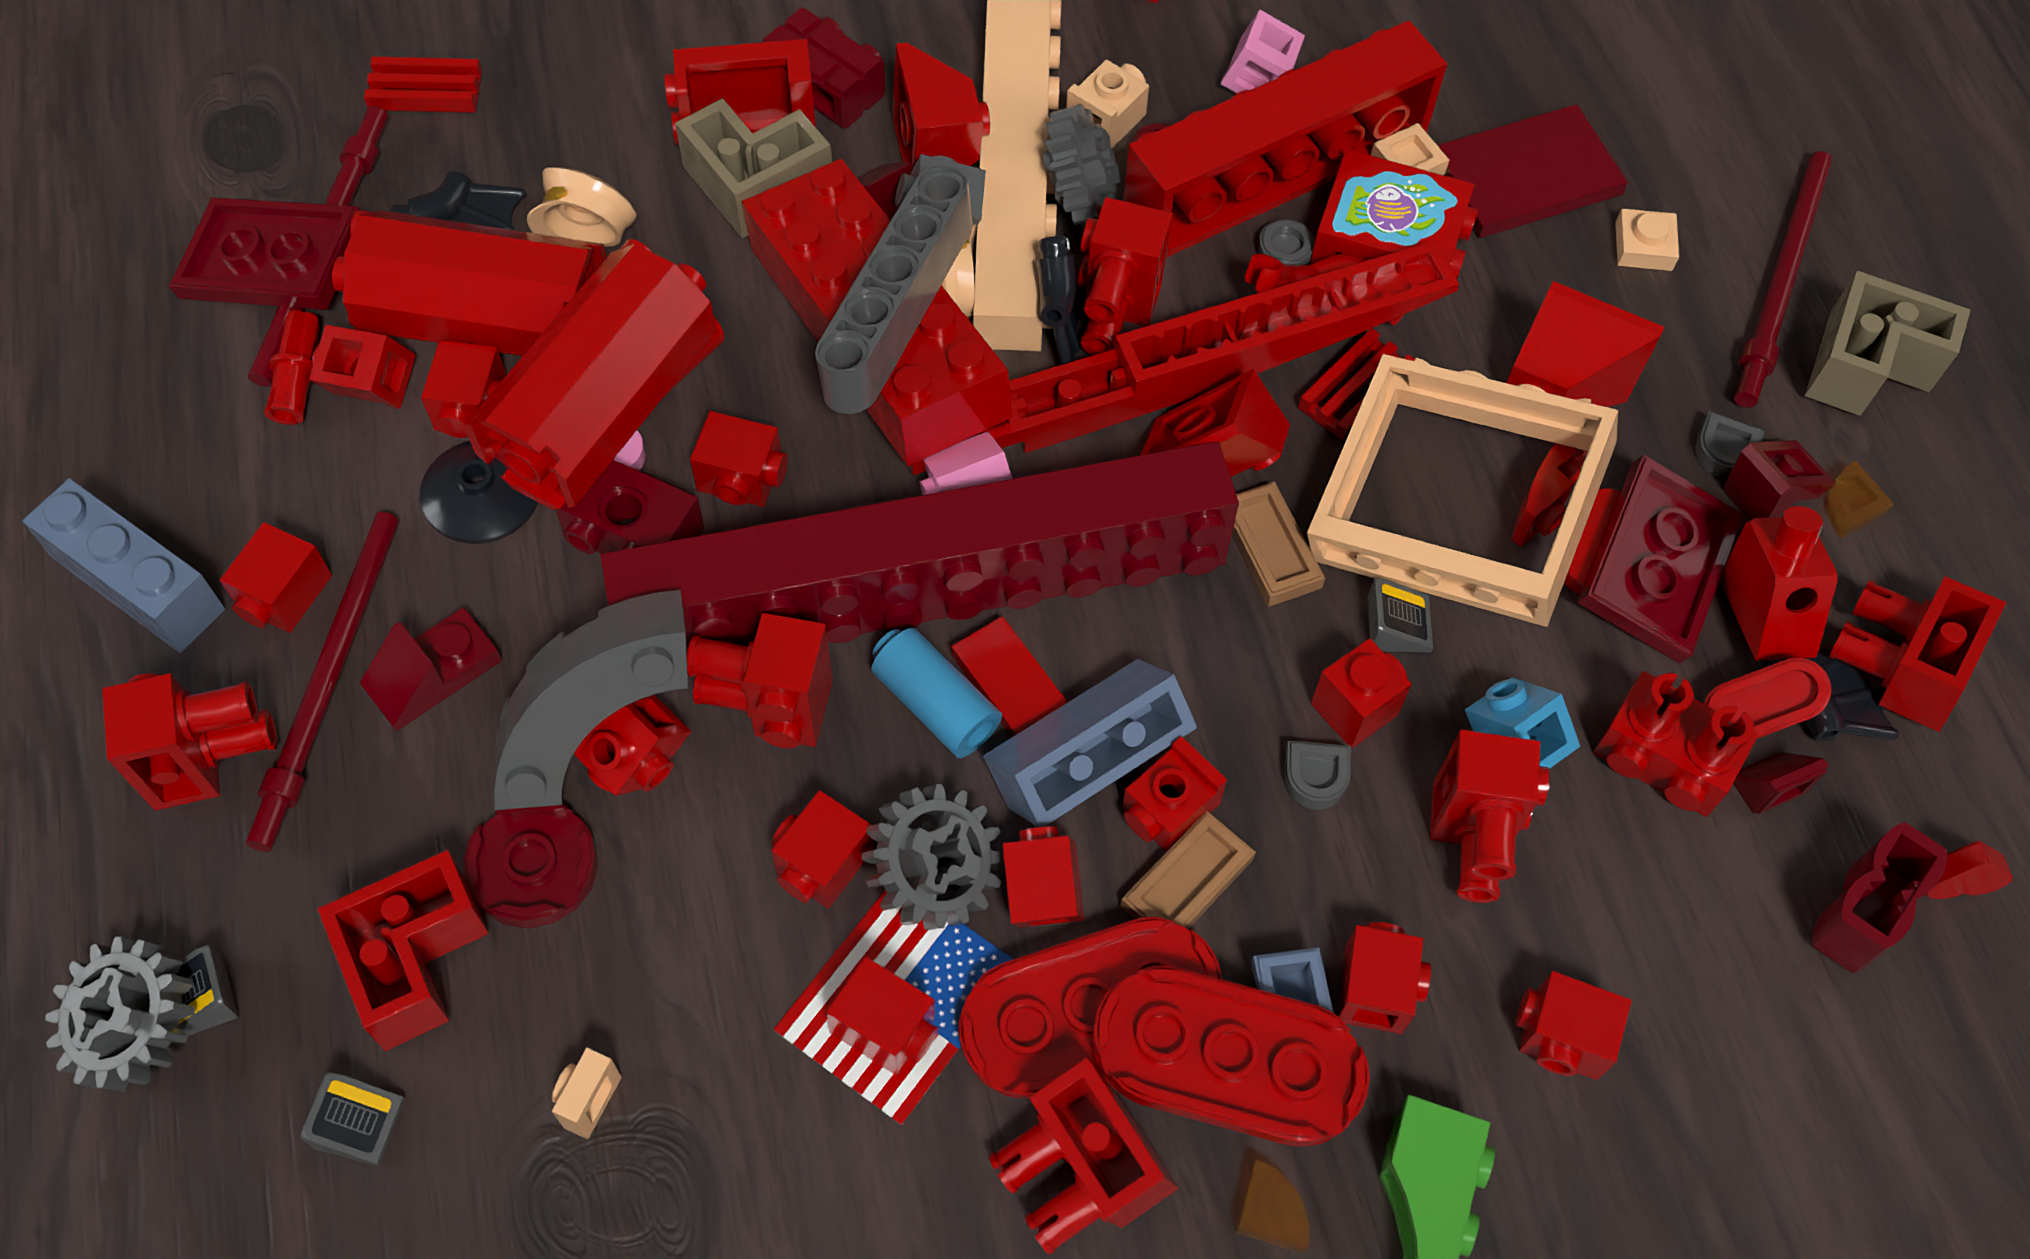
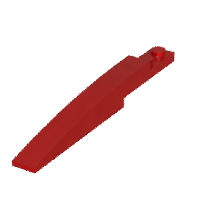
[910,240,1459,475]

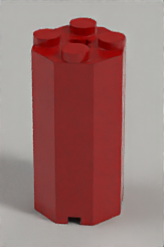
[332,210,607,356]
[464,239,717,510]

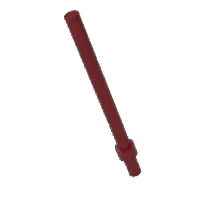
[247,106,389,387]
[1734,151,1832,408]
[245,512,399,852]

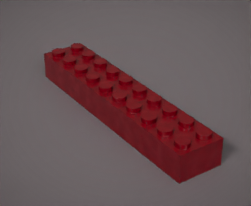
[600,441,1239,654]

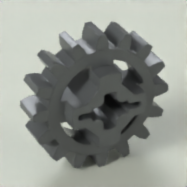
[1044,104,1121,230]
[862,784,1004,930]
[45,937,195,1092]

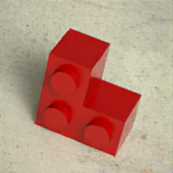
[317,850,489,1051]

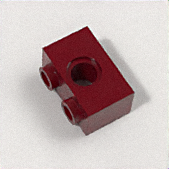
[555,460,704,554]

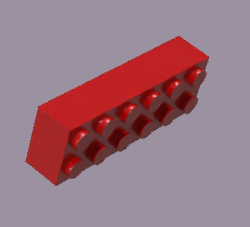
[1123,20,1448,258]
[741,158,1012,467]

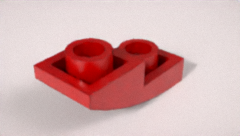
[1512,443,1588,548]

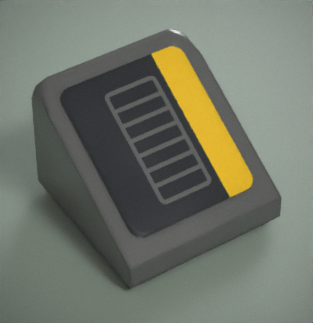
[1367,579,1433,653]
[176,944,239,1036]
[301,1071,405,1166]

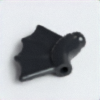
[390,171,527,230]
[1037,236,1082,365]
[1755,640,1899,742]

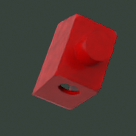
[1719,506,1838,661]

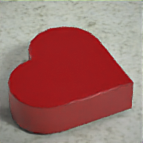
[1927,840,2013,899]

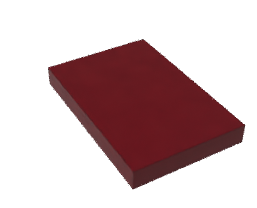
[1437,104,1628,238]
[168,197,361,310]
[1577,454,1743,664]

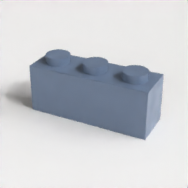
[22,478,225,653]
[983,659,1197,827]

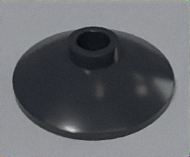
[420,441,538,544]

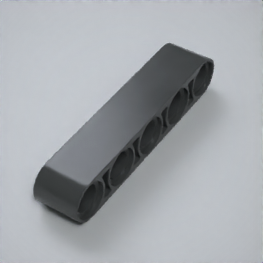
[815,165,973,414]

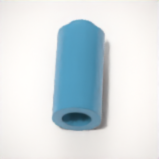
[871,628,1002,758]

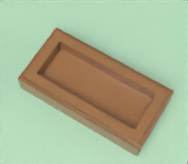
[1232,482,1325,607]
[1120,811,1256,929]

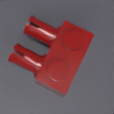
[1078,197,1173,355]
[1829,576,2007,732]
[686,613,833,749]
[1593,670,1759,818]
[102,673,278,811]
[1430,730,1549,903]
[988,1057,1179,1255]

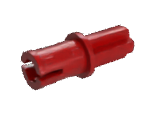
[264,310,320,425]

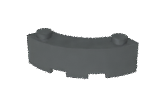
[494,590,688,810]

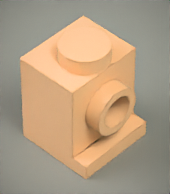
[1067,59,1149,148]

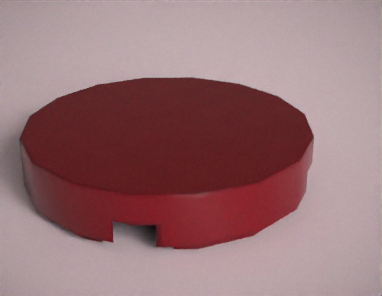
[463,804,599,929]

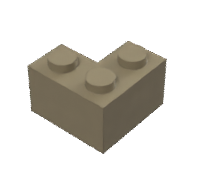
[675,98,832,238]
[1805,271,1971,416]

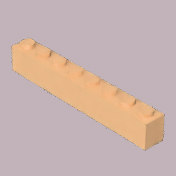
[973,0,1061,351]

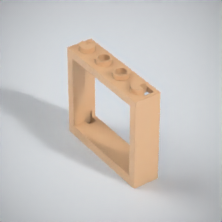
[1307,354,1618,627]

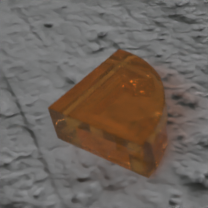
[1827,460,1894,539]
[1236,1160,1309,1254]

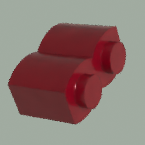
[1812,822,1947,974]

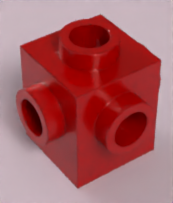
[574,695,692,796]

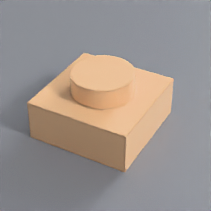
[1371,123,1449,175]
[1616,209,1679,271]
[552,1048,622,1139]

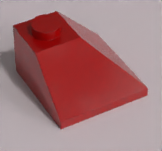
[892,43,990,168]
[1506,281,1665,407]
[1140,369,1290,477]

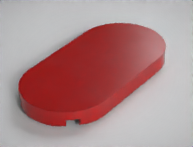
[959,917,1222,1099]
[1093,966,1369,1147]

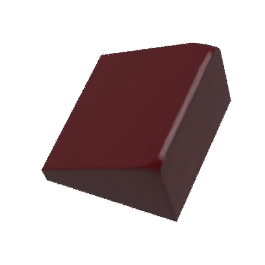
[1733,753,1829,815]

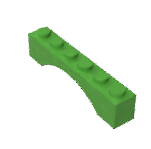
[1379,1095,1495,1259]

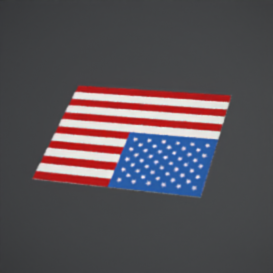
[773,890,1014,1125]

